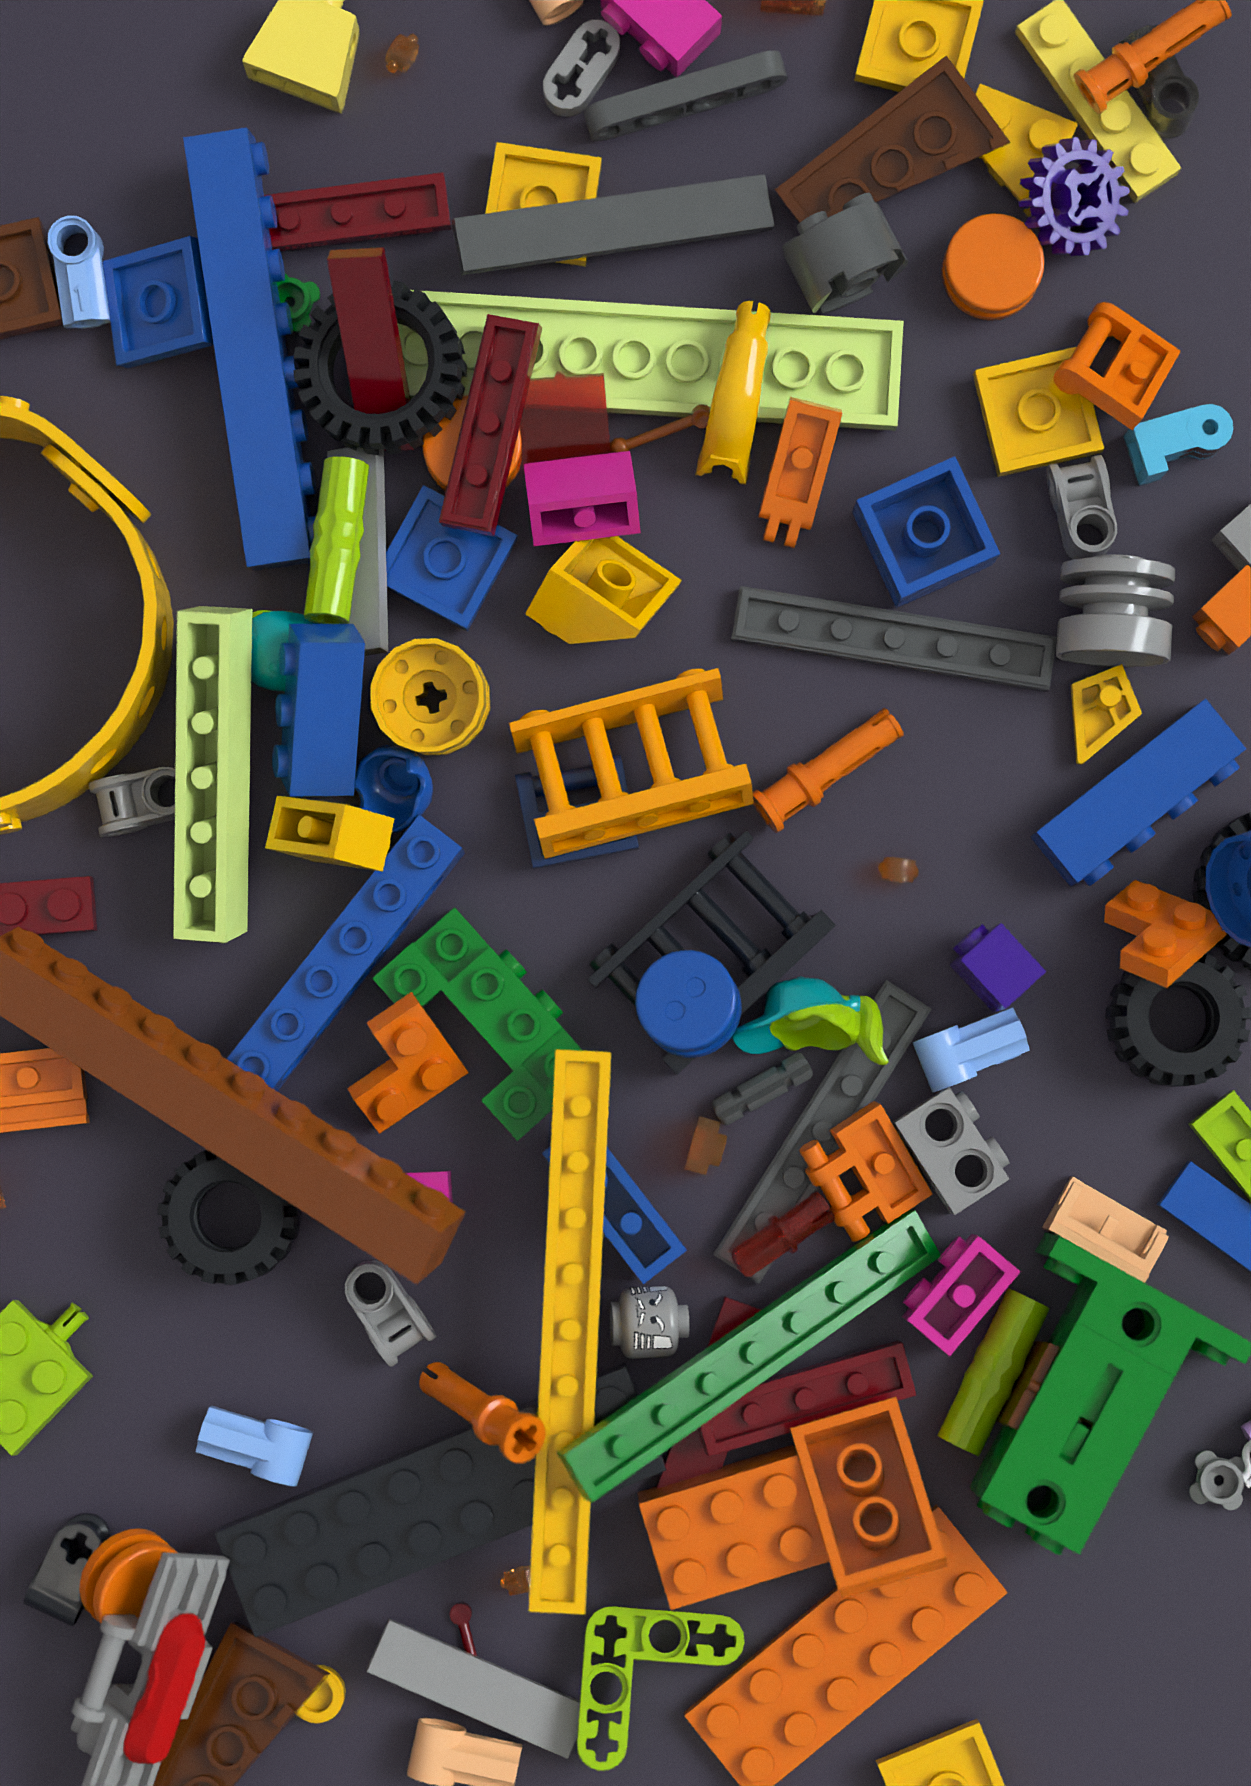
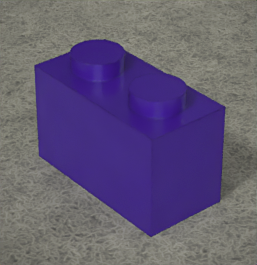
[950,923,1046,1013]

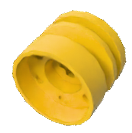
[370,638,490,755]

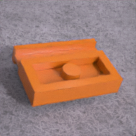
[0,1048,90,1133]

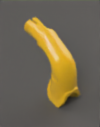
[695,301,771,485]

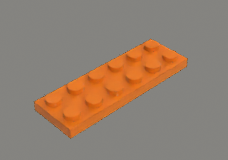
[684,1504,1008,1786]

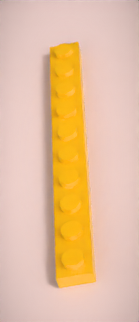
[529,1050,611,1614]

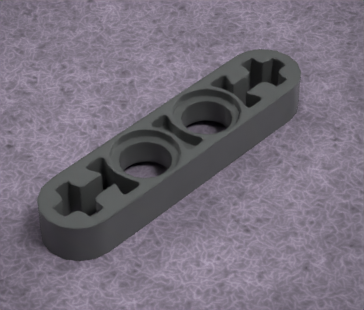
[583,50,788,141]

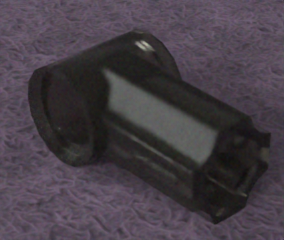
[1118,25,1200,139]

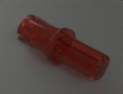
[731,1191,835,1277]

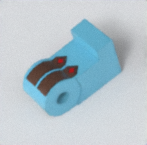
[1124,404,1233,486]

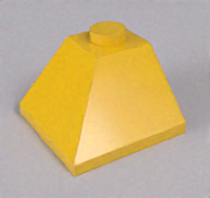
[525,536,682,644]

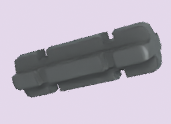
[711,1053,813,1125]

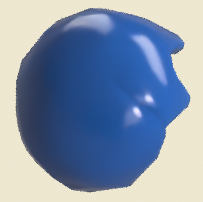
[354,745,433,833]

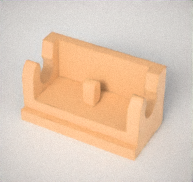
[1042,1176,1169,1283]

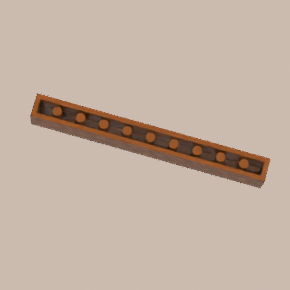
[0,926,466,1285]

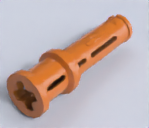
[1074,0,1232,114]
[753,708,904,833]
[419,1362,546,1463]

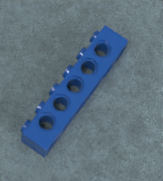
[227,814,465,1092]

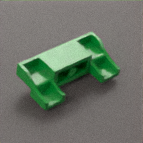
[372,907,583,1141]

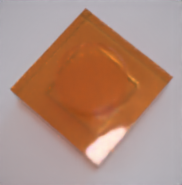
[684,1116,727,1175]

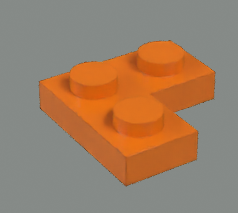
[1104,880,1227,988]
[347,992,469,1134]

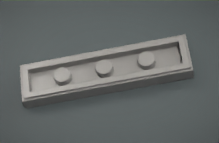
[327,447,388,656]
[366,1618,589,1759]

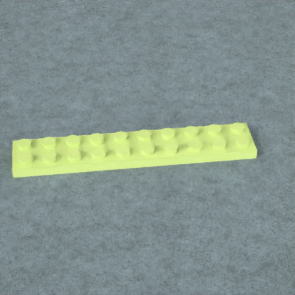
[397,290,904,431]

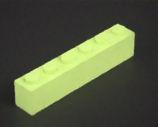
[173,606,252,943]

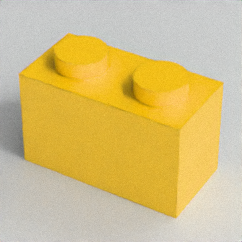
[265,796,395,872]

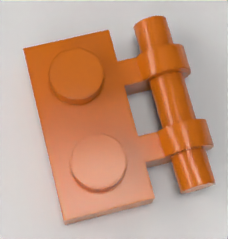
[799,1101,933,1242]

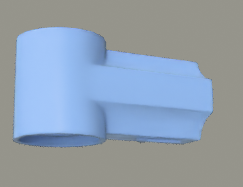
[47,215,110,329]
[912,1008,1030,1093]
[195,1405,313,1486]

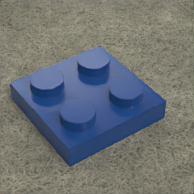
[102,236,214,368]
[386,485,518,632]

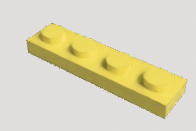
[1015,0,1181,203]

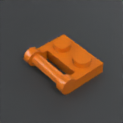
[1053,302,1181,430]

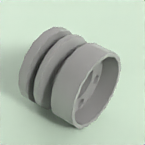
[1056,554,1175,667]

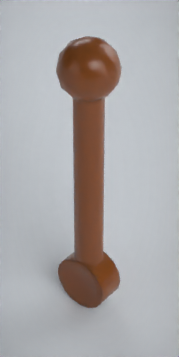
[609,404,710,453]

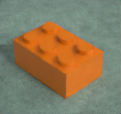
[790,1397,947,1598]
[637,1445,830,1610]

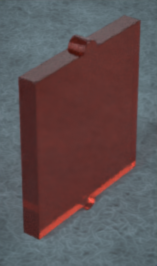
[520,371,611,467]

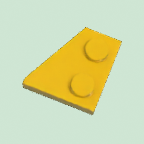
[975,84,1078,217]

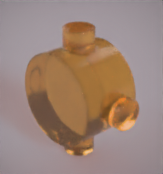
[385,33,420,73]
[878,857,919,883]
[500,1565,531,1595]

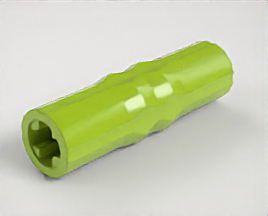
[304,456,369,624]
[937,1288,1050,1456]

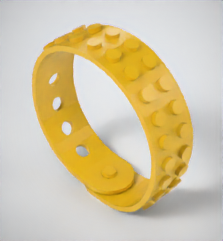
[0,396,174,834]

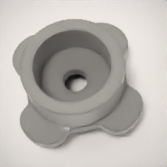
[1189,1450,1245,1510]

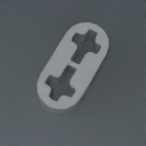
[543,20,620,117]

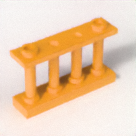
[509,668,754,859]

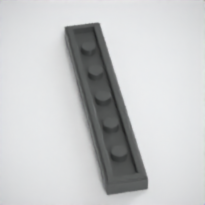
[452,174,774,275]
[731,586,1057,692]
[713,980,932,1284]

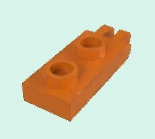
[758,397,843,548]

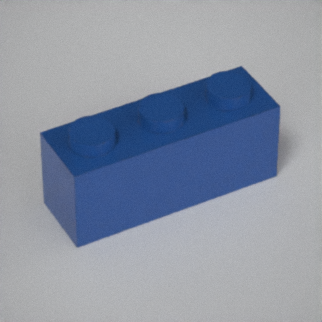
[272,624,365,797]
[542,1146,687,1284]

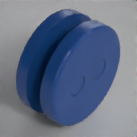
[635,950,742,1058]

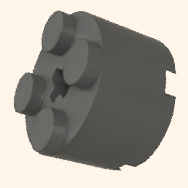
[782,193,908,314]

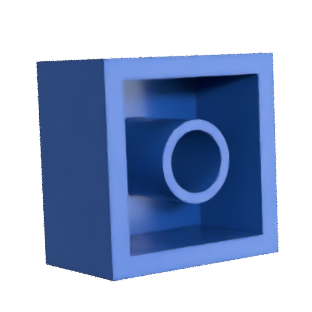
[852,456,1000,608]

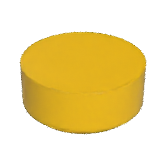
[296,1664,346,1723]

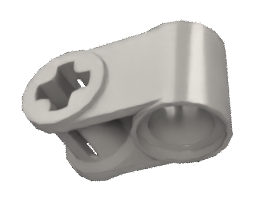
[1046,455,1117,560]
[88,767,175,837]
[345,1260,437,1367]

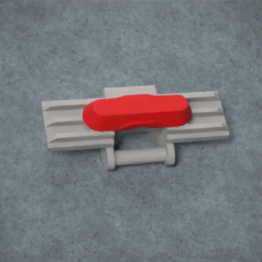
[72,1552,230,1786]

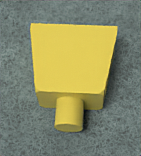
[242,0,359,113]

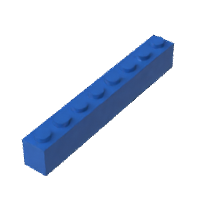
[183,127,316,571]

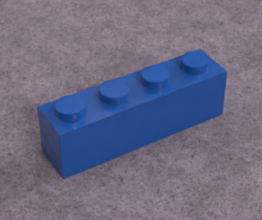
[1030,698,1246,887]

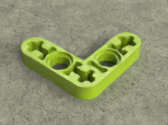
[576,1607,745,1771]

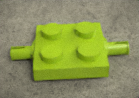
[0,1300,93,1456]

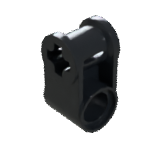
[23,1513,111,1627]

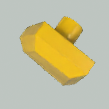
[1071,664,1142,765]

